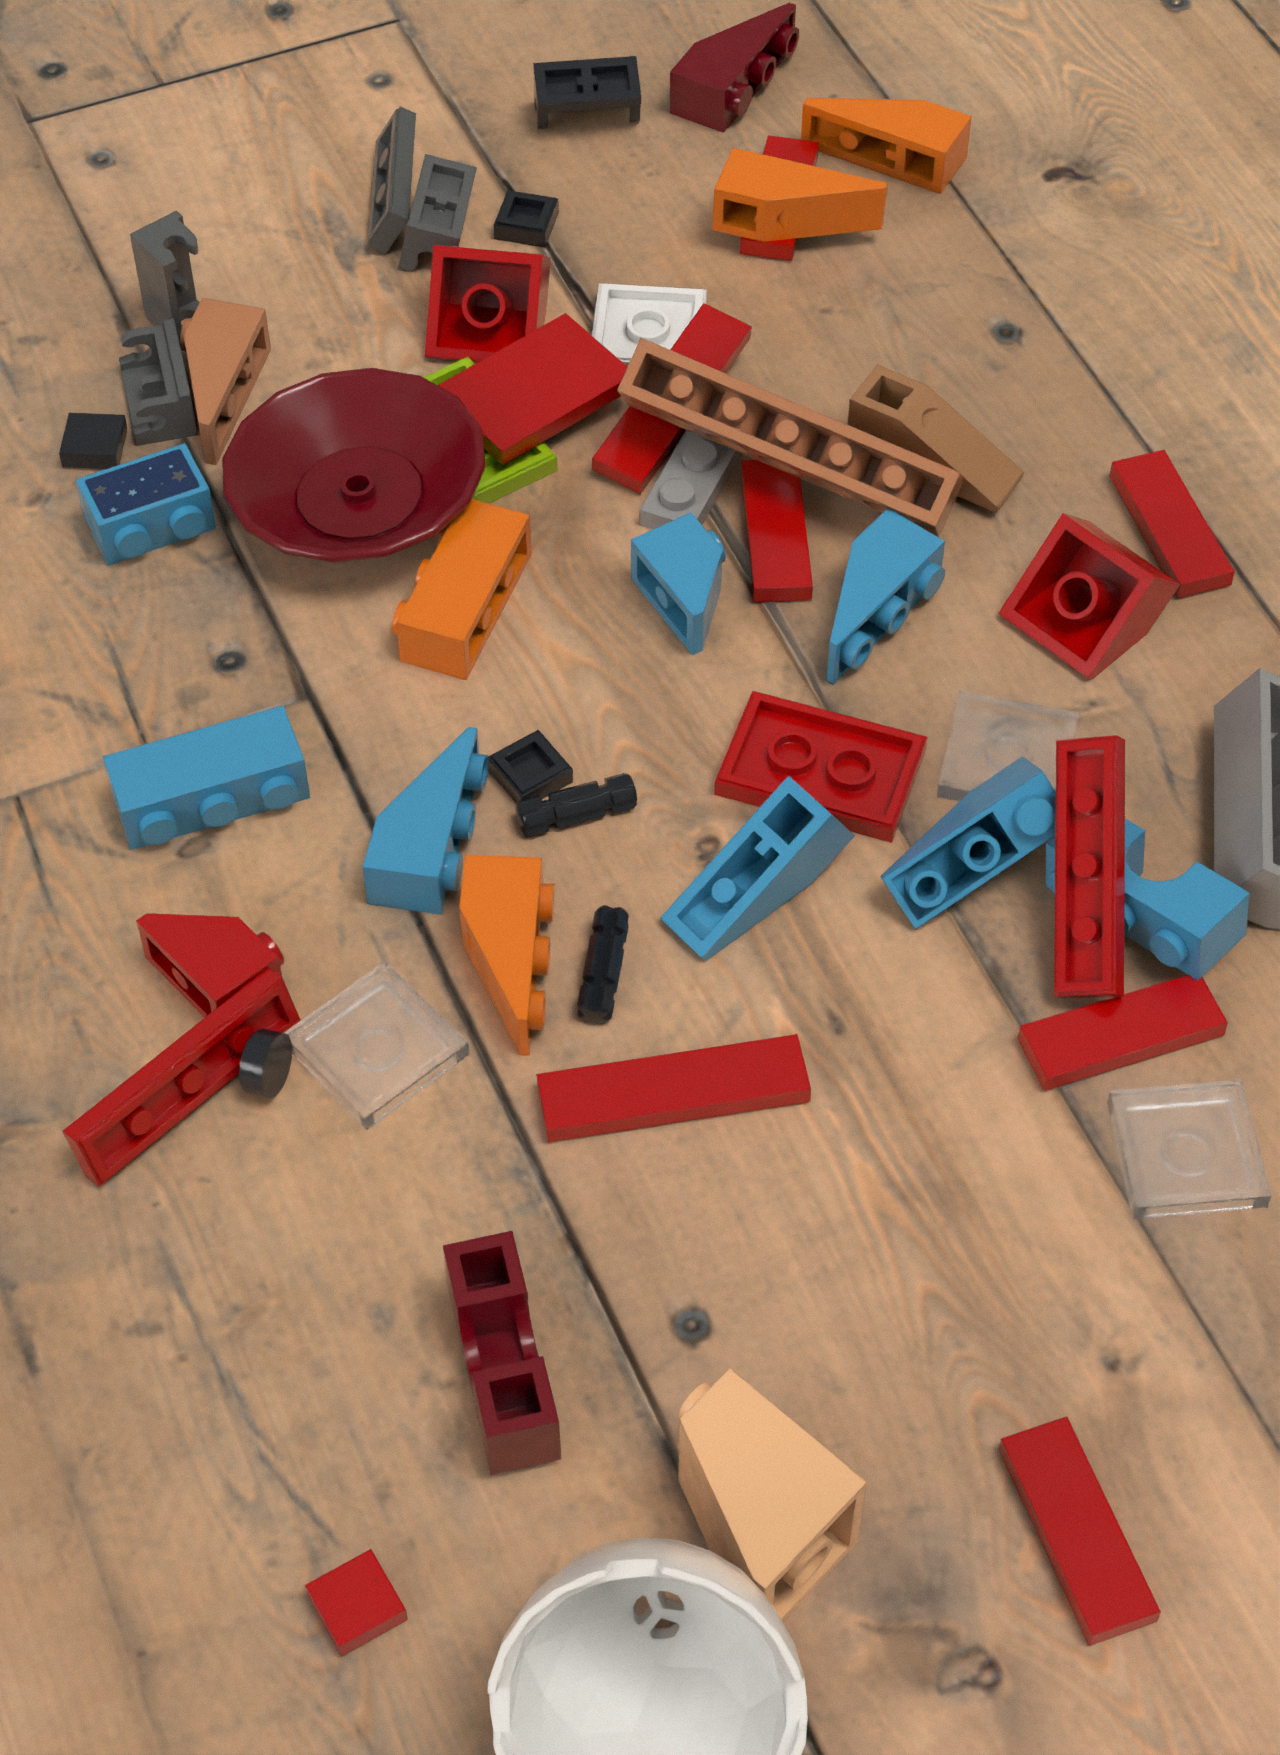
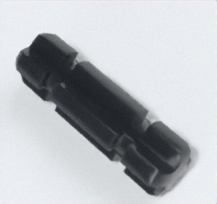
[515,773,637,836]
[577,905,629,1024]

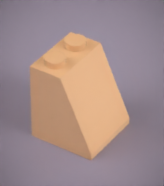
[678,1369,867,1622]

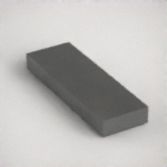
[367,106,416,255]

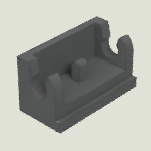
[398,154,477,272]
[130,210,200,348]
[119,318,198,446]

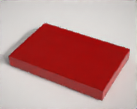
[438,313,627,465]
[714,691,928,843]

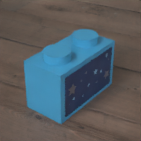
[75,443,216,566]

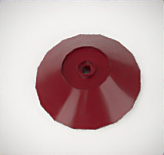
[222,368,486,563]

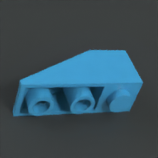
[827,508,945,685]
[363,727,489,915]
[880,756,1056,929]

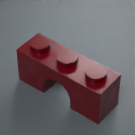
[443,1231,561,1475]

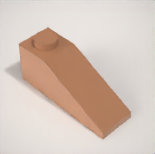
[180,297,271,465]

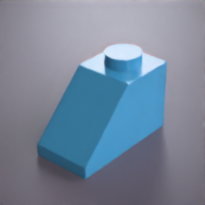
[631,512,726,655]

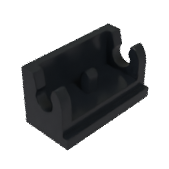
[533,56,641,128]

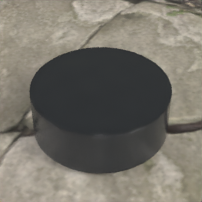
[239,1028,292,1098]

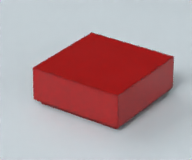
[305,1549,408,1657]

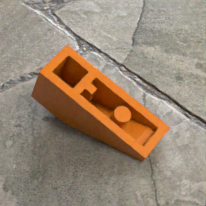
[801,98,972,194]

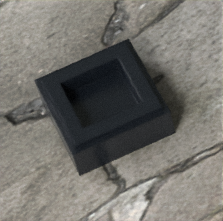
[494,190,559,248]
[59,413,128,469]
[488,730,573,804]

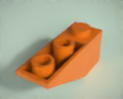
[712,148,888,242]
[459,854,555,1055]

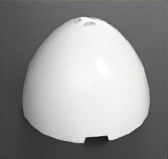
[488,1538,808,1755]

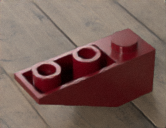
[670,2,799,133]

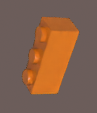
[392,499,532,680]

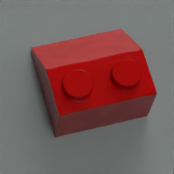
[425,245,551,362]
[998,513,1180,679]

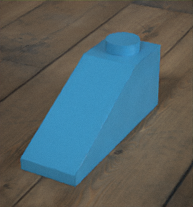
[660,775,855,961]

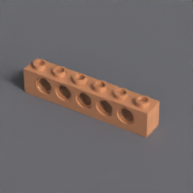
[617,338,962,537]

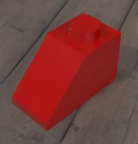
[136,913,284,1018]

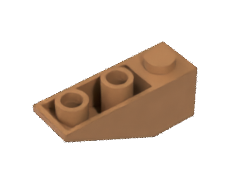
[848,364,1024,513]

